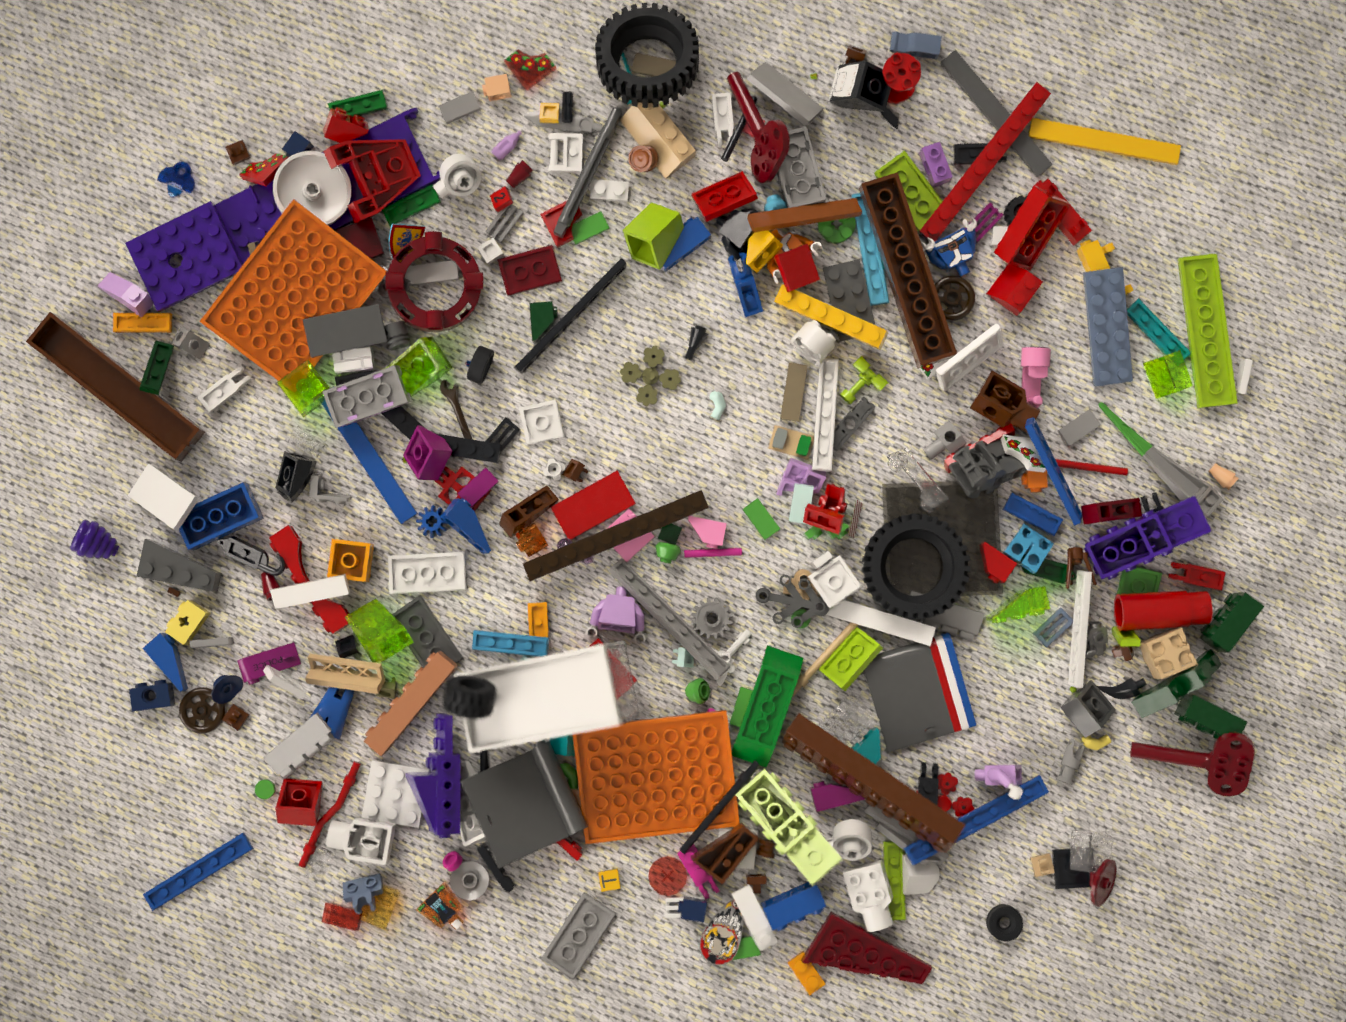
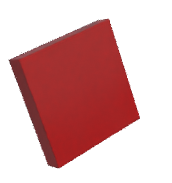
[774,243,820,292]

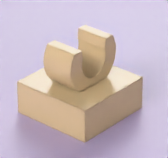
[1030,853,1055,877]

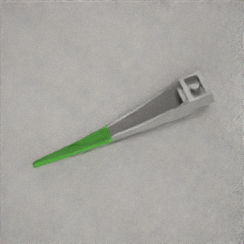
[1099,402,1224,519]

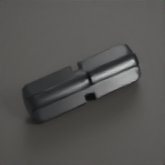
[562,91,573,123]

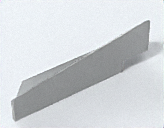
[864,804,949,866]

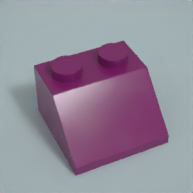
[403,425,452,481]

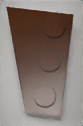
[690,823,759,885]

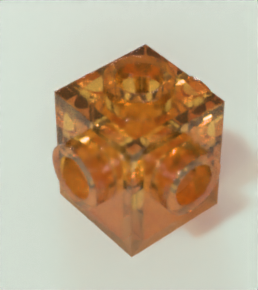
[515,522,549,557]

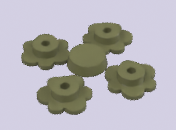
[620,346,681,406]

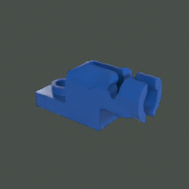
[728,252,763,317]

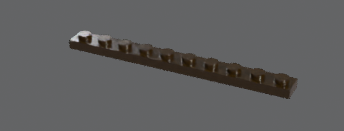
[523,490,709,582]

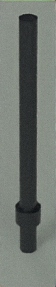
[679,761,761,854]

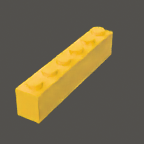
[774,284,888,350]

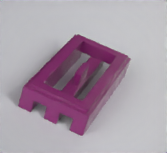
[965,202,1003,243]

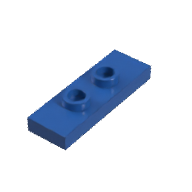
[1002,493,1063,537]

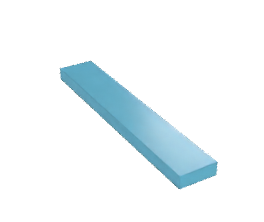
[851,193,889,306]

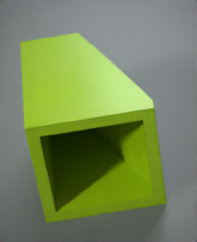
[623,202,684,270]

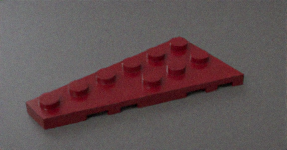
[801,912,932,984]

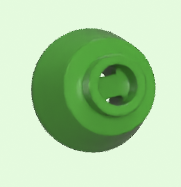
[656,542,681,564]
[685,678,710,704]

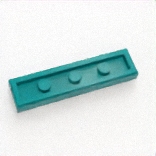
[1127,298,1190,367]

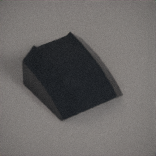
[275,451,317,503]

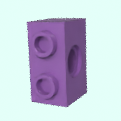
[919,142,953,188]

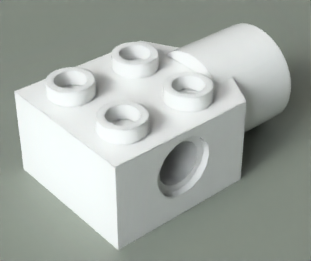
[326,817,396,865]
[843,859,893,932]

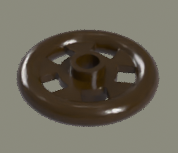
[935,276,975,321]
[179,687,225,734]

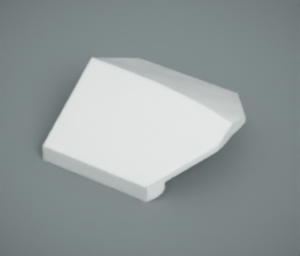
[902,855,940,895]

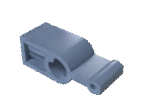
[889,32,942,60]

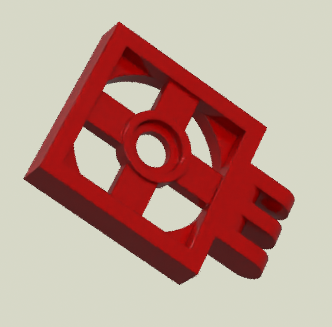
[434,466,492,511]

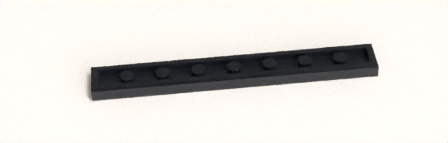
[515,258,627,373]

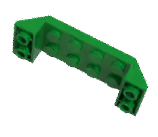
[731,645,804,768]

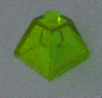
[277,360,330,418]

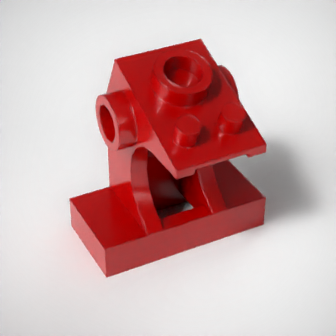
[803,483,848,535]

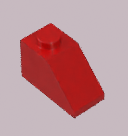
[980,542,1017,584]

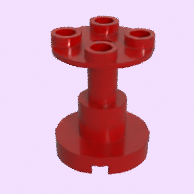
[883,53,921,104]

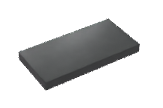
[302,304,387,358]
[389,595,463,668]

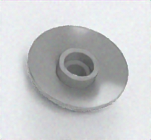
[450,861,489,900]

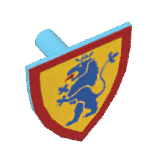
[389,224,425,263]

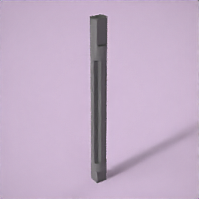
[554,107,622,238]

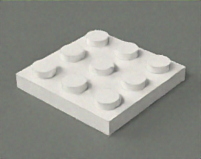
[361,760,429,828]

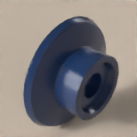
[211,675,243,704]

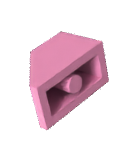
[688,516,727,549]

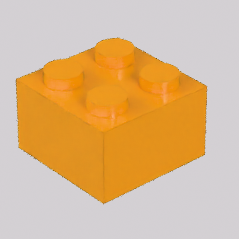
[327,539,374,582]

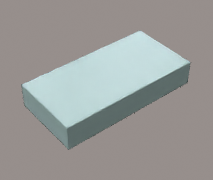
[789,483,814,524]

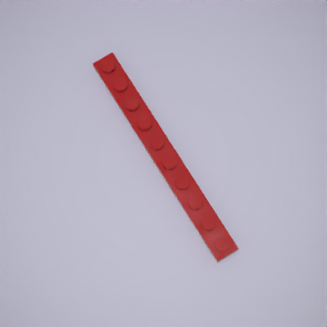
[919,82,1052,242]

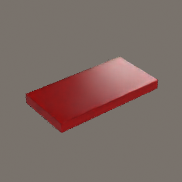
[550,470,636,541]

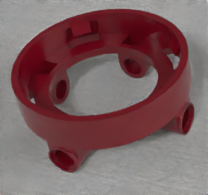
[385,231,483,332]

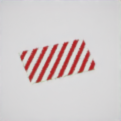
[848,500,863,538]

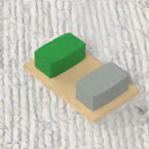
[768,425,814,460]

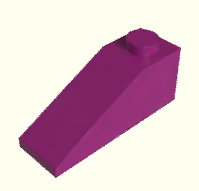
[810,781,865,812]

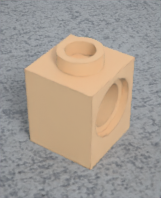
[482,74,512,101]

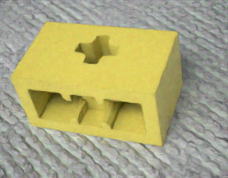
[165,600,211,645]

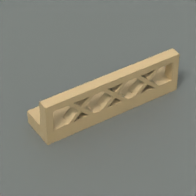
[305,654,385,694]

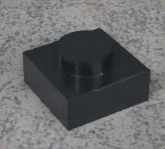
[335,635,359,658]

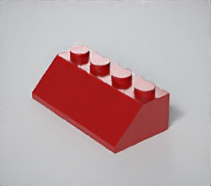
[994,186,1071,271]

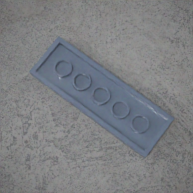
[1083,267,1133,387]

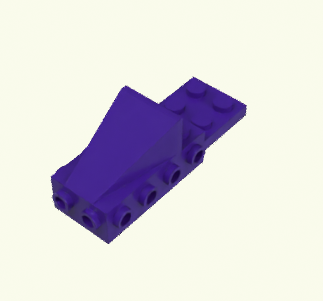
[1084,495,1212,580]
[406,713,460,838]

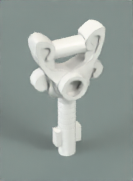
[698,629,752,686]

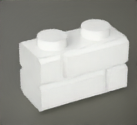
[332,346,376,376]

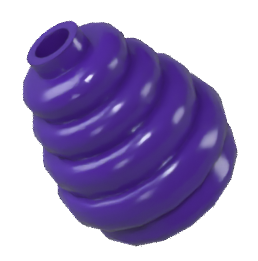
[70,519,119,559]

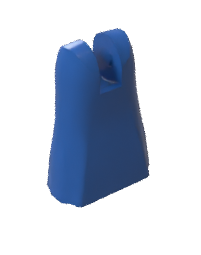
[308,687,354,740]

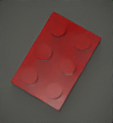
[691,171,758,222]

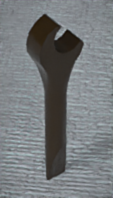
[440,380,472,439]

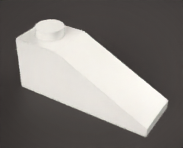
[731,885,778,951]

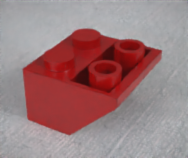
[323,107,369,143]

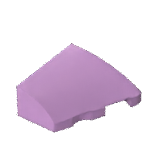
[776,458,826,496]

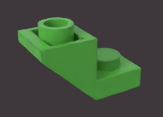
[803,523,849,540]

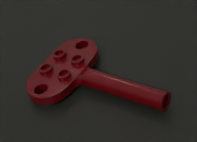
[727,72,790,183]
[1130,733,1255,796]

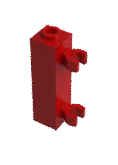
[1032,179,1092,246]

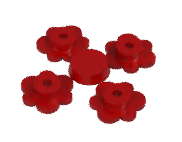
[916,772,974,817]

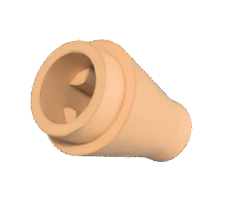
[1208,463,1239,490]

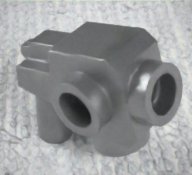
[1085,621,1108,660]

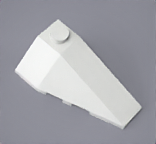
[460,761,491,847]

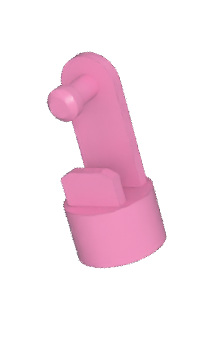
[1021,347,1051,408]

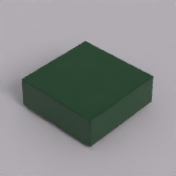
[658,524,682,545]

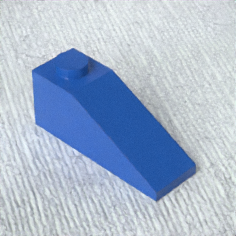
[663,217,711,272]
[440,498,491,554]
[142,633,188,692]

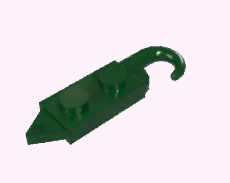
[1011,554,1077,584]

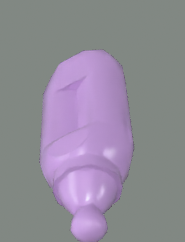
[492,131,522,161]

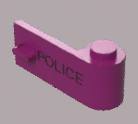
[237,642,301,685]

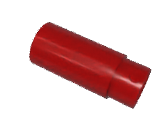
[1114,591,1213,631]

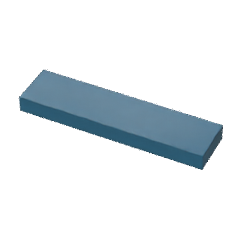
[472,630,550,657]

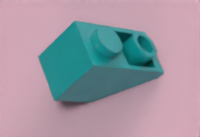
[851,727,881,764]

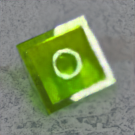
[1143,350,1193,399]

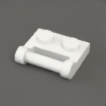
[548,133,583,173]

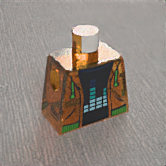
[416,881,464,930]

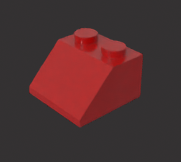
[986,264,1043,316]
[275,778,322,826]

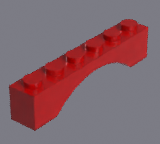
[269,525,354,634]

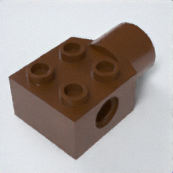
[970,370,1040,433]

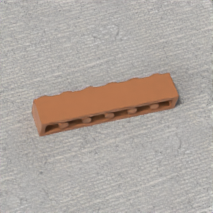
[363,651,458,756]

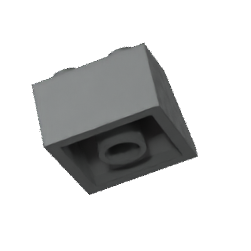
[1060,680,1116,738]

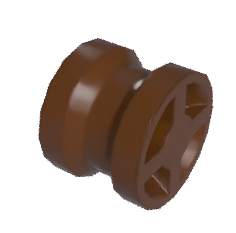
[756,838,777,859]

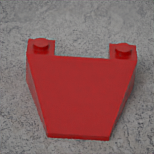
[323,139,421,223]

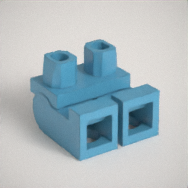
[1002,523,1054,574]

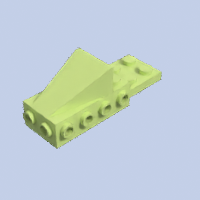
[735,769,843,886]

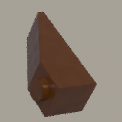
[499,485,559,538]

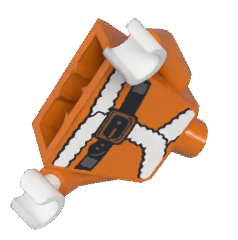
[766,229,824,284]

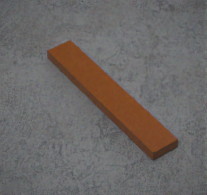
[747,198,862,233]

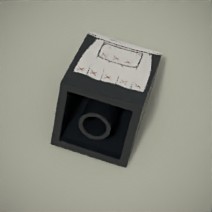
[828,61,891,112]

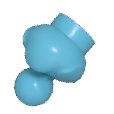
[764,194,787,211]

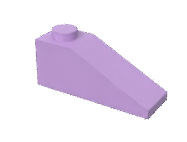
[98,272,153,318]

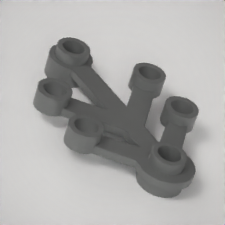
[756,574,829,628]

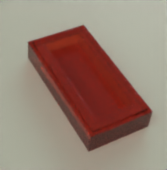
[322,902,363,931]

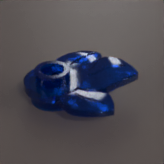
[157,162,195,198]

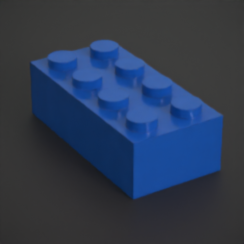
[179,482,264,551]

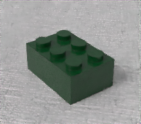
[1200,592,1265,653]
[1174,694,1248,743]

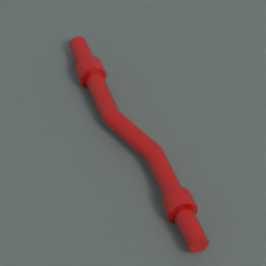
[298,761,361,868]

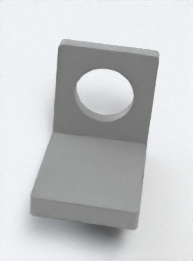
[171,327,210,359]

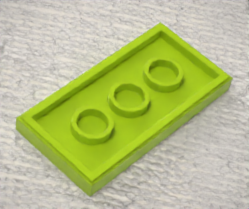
[874,150,942,234]

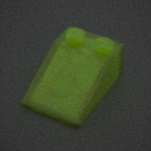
[384,336,453,397]

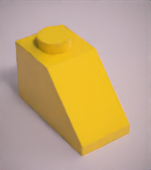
[746,230,783,273]

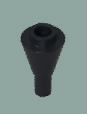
[685,325,708,360]

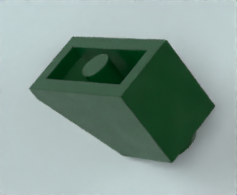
[530,301,558,344]

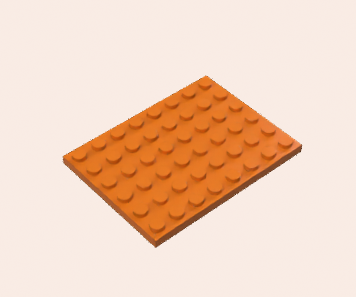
[199,199,388,393]
[573,710,740,844]

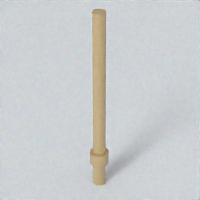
[792,622,858,698]

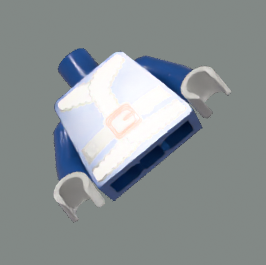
[921,217,977,277]

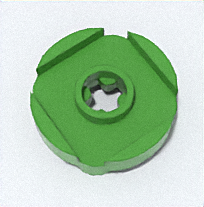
[817,217,856,244]

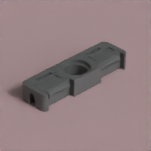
[833,397,875,451]

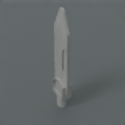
[524,110,603,134]

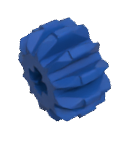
[416,505,448,538]

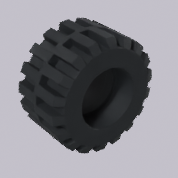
[443,675,497,719]

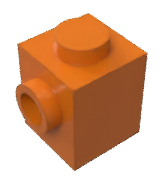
[1021,470,1048,493]

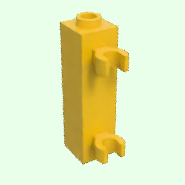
[1076,239,1134,295]

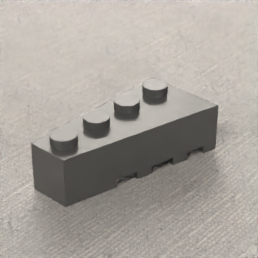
[137,539,222,592]

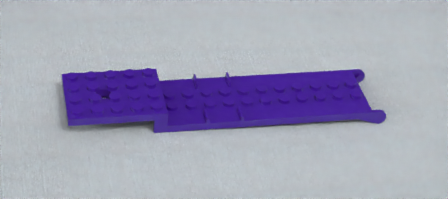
[125,108,441,312]

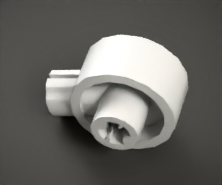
[433,154,481,199]
[826,819,872,861]

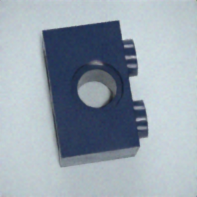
[129,679,175,712]

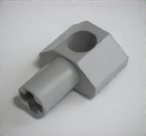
[923,421,966,460]

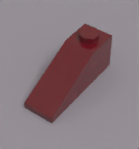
[1081,498,1142,525]

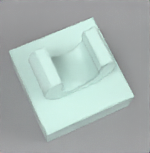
[672,647,694,667]

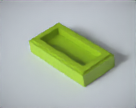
[1111,626,1141,647]

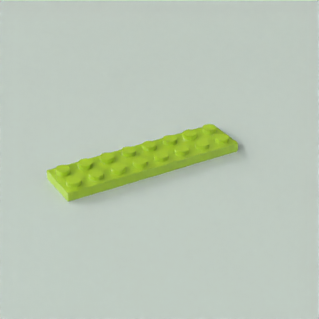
[1177,253,1237,409]

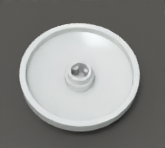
[273,151,351,226]

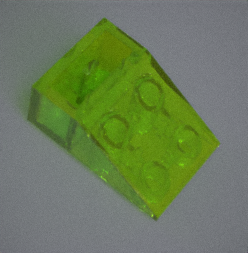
[986,586,1050,624]
[345,598,414,663]

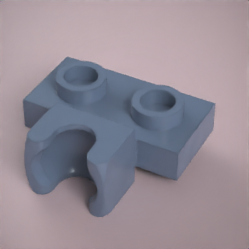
[342,873,384,914]

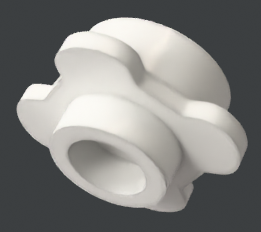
[543,459,566,481]

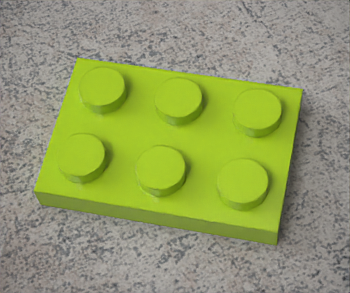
[819,627,883,691]

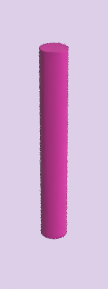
[684,548,742,558]

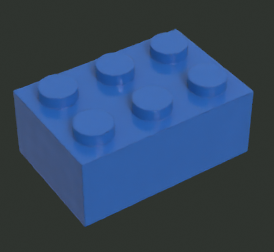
[761,882,827,931]

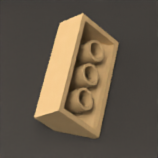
[620,102,696,179]

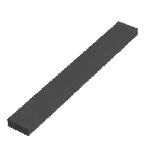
[940,50,1053,177]

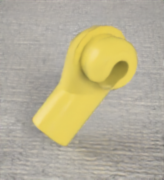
[1081,734,1112,750]

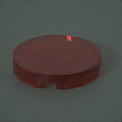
[648,856,687,896]

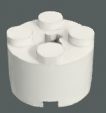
[791,320,836,365]

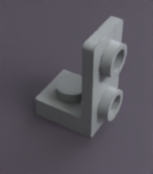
[309,473,351,504]

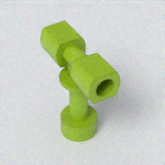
[840,356,888,405]

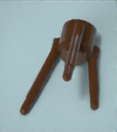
[1066,547,1097,589]

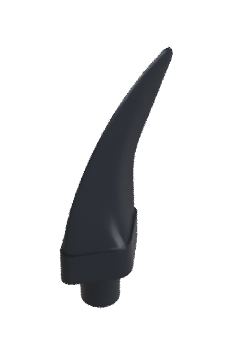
[1097,678,1147,699]

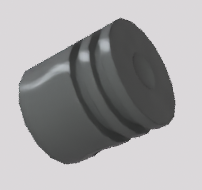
[384,321,411,350]

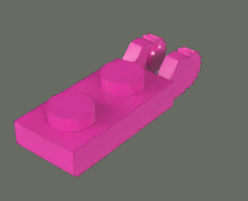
[677,844,720,900]

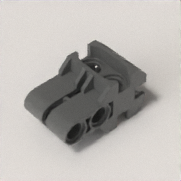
[948,439,1027,499]

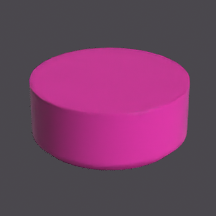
[442,851,462,872]

